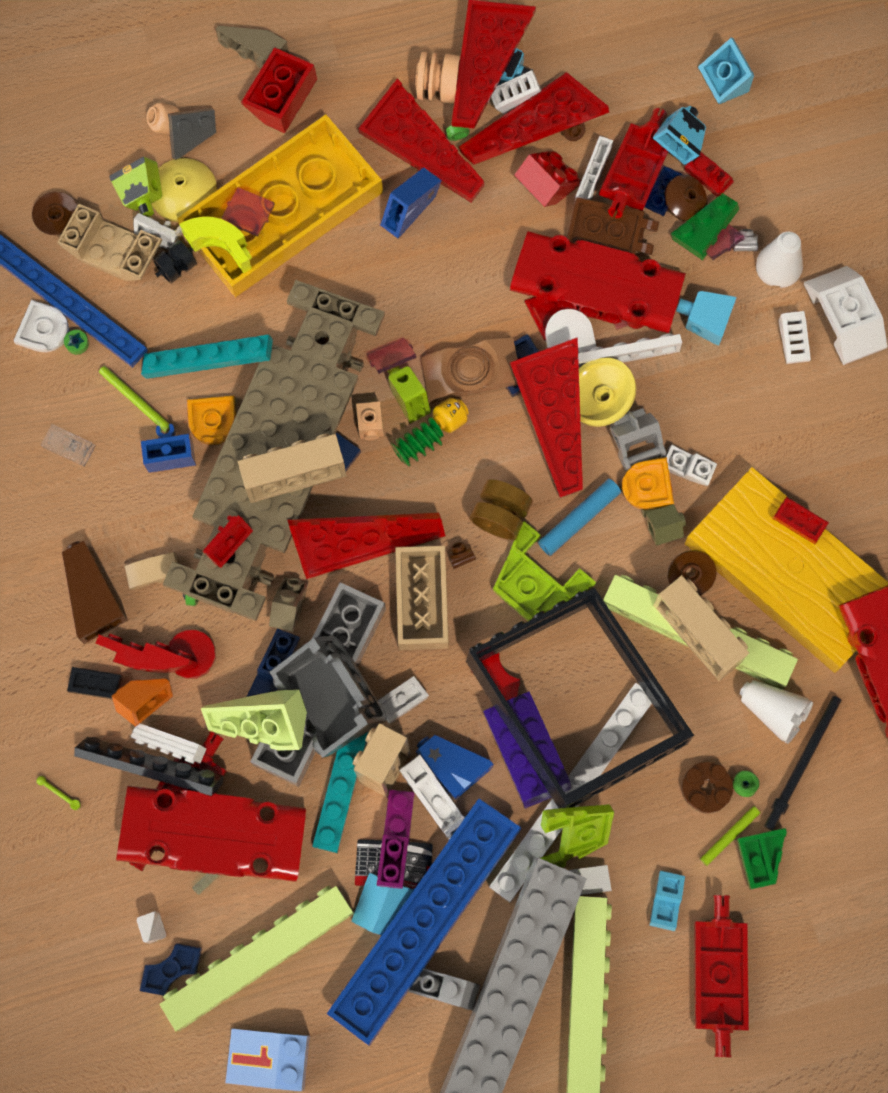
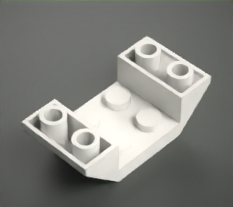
[804,266,888,365]

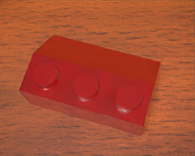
[241,47,317,133]

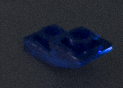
[644,166,683,217]

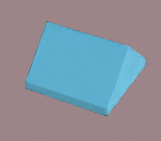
[698,38,754,104]
[351,872,414,935]

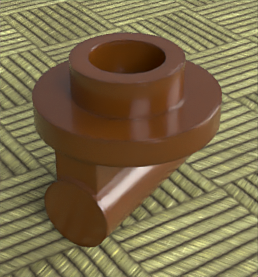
[560,123,586,141]
[448,542,476,569]

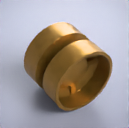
[469,479,533,540]

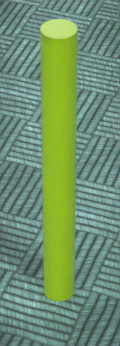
[99,366,170,433]

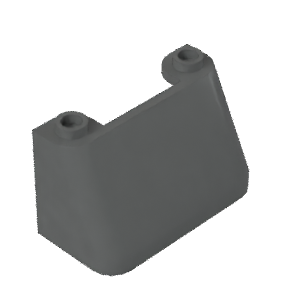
[270,636,386,758]

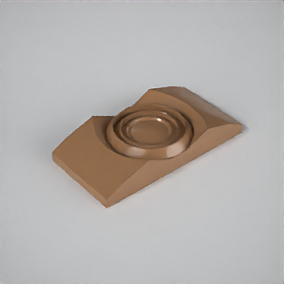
[421,338,518,403]

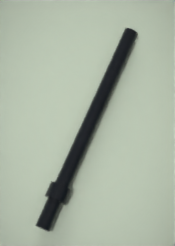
[764,696,842,831]

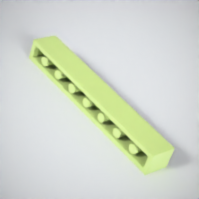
[603,575,798,689]
[159,885,354,1032]
[566,896,612,1093]

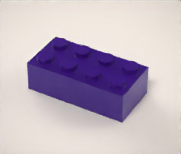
[483,691,571,809]

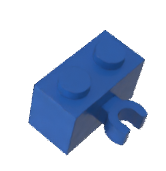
[141,424,196,473]

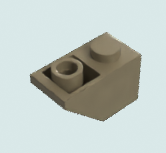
[269,577,308,632]

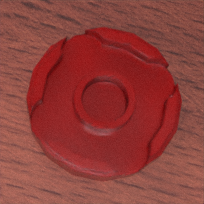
[168,630,216,679]

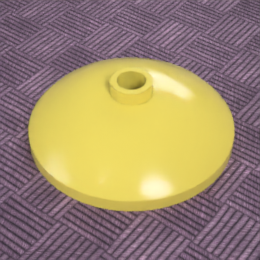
[152,158,217,222]
[579,358,636,427]

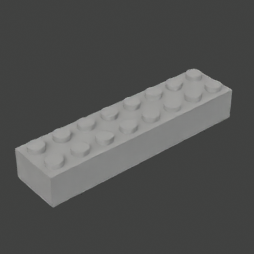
[250,582,386,787]

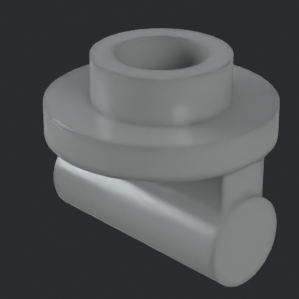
[733,229,758,251]

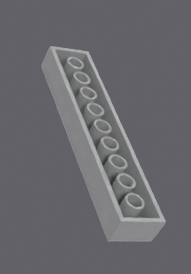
[440,857,587,1093]

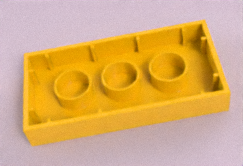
[177,115,383,298]
[684,467,888,673]

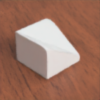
[137,911,166,944]

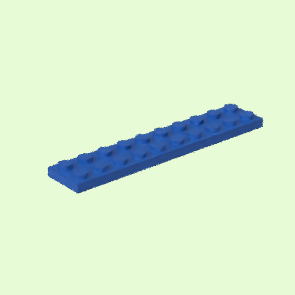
[327,799,521,1046]

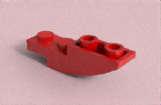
[95,633,198,673]

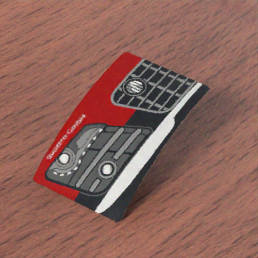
[355,839,433,889]

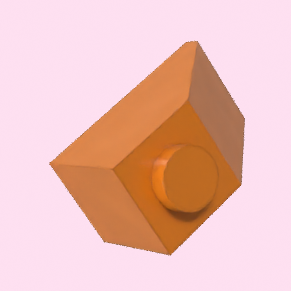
[112,679,173,727]

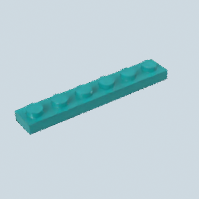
[141,335,273,379]
[312,731,369,854]

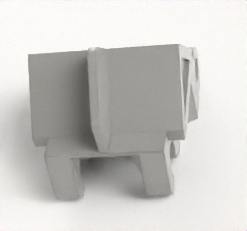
[610,408,666,471]

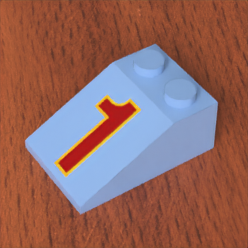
[226,1029,310,1091]

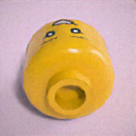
[433,398,469,433]

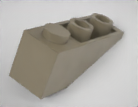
[216,26,289,68]

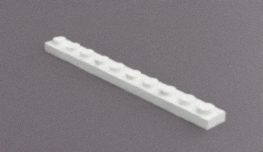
[489,683,652,903]

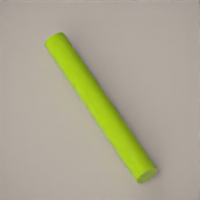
[700,806,760,866]

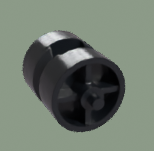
[152,240,197,284]

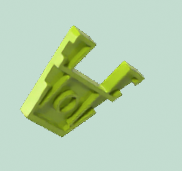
[493,521,596,621]
[540,804,614,868]

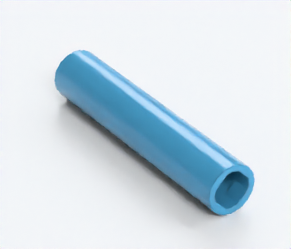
[538,479,621,556]

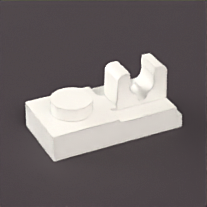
[134,213,182,250]
[378,676,429,724]

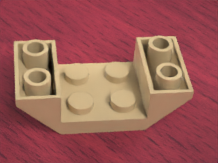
[57,204,162,281]

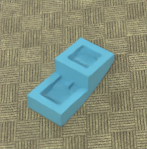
[649,871,685,931]

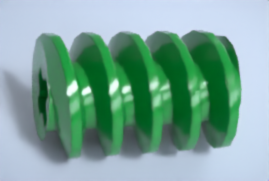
[390,417,444,467]

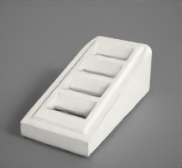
[491,70,541,114]
[778,311,811,364]

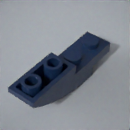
[246,628,300,697]

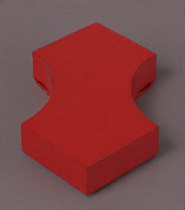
[471,653,520,701]

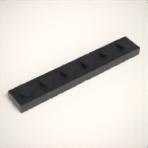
[74,737,224,796]

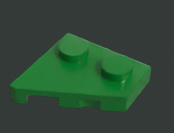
[737,828,787,890]

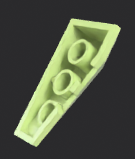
[201,689,307,750]

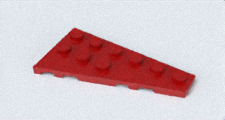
[452,0,536,129]
[459,72,610,165]
[358,78,484,203]
[510,337,583,498]
[287,512,446,579]

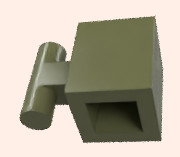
[641,504,686,546]

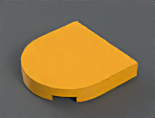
[187,395,236,445]
[622,457,674,510]

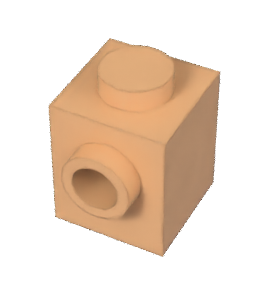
[356,401,384,441]

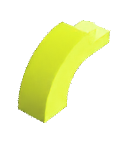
[179,217,252,273]

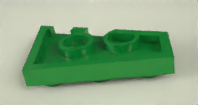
[671,193,739,261]

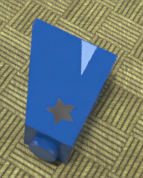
[380,168,442,238]
[415,735,494,800]

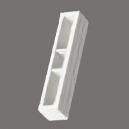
[575,136,613,200]
[131,724,206,764]

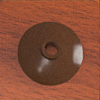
[665,175,707,221]
[32,192,77,235]
[667,550,717,596]

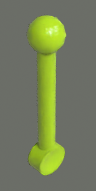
[36,776,81,810]

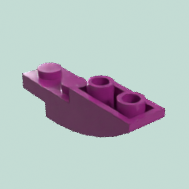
[377,790,415,889]

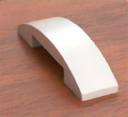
[399,754,465,840]

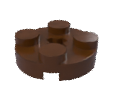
[681,762,733,814]

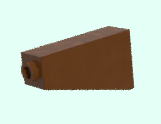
[62,541,128,644]

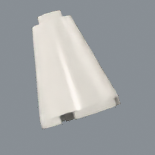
[756,232,803,288]
[740,680,813,744]

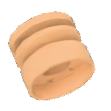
[415,51,461,104]

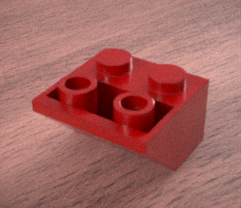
[514,150,582,207]

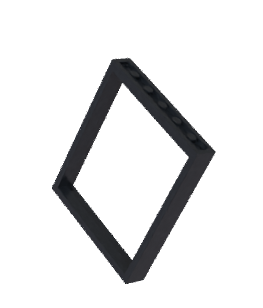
[466,588,694,808]

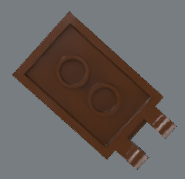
[567,197,659,255]

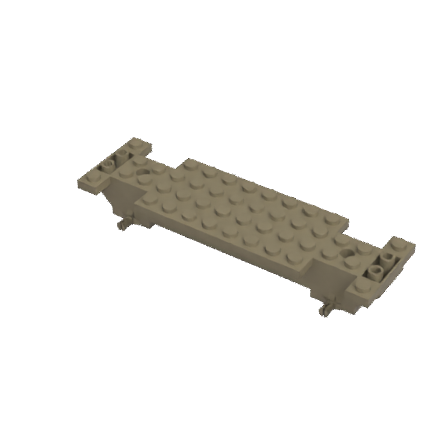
[163,280,385,621]

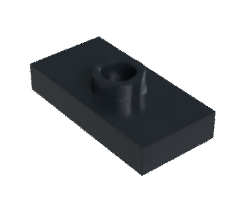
[67,667,122,700]

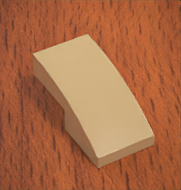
[125,552,178,590]

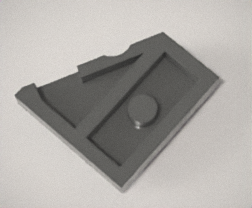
[168,108,216,160]

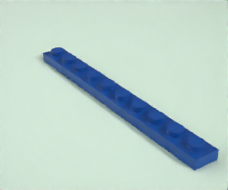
[0,235,148,368]

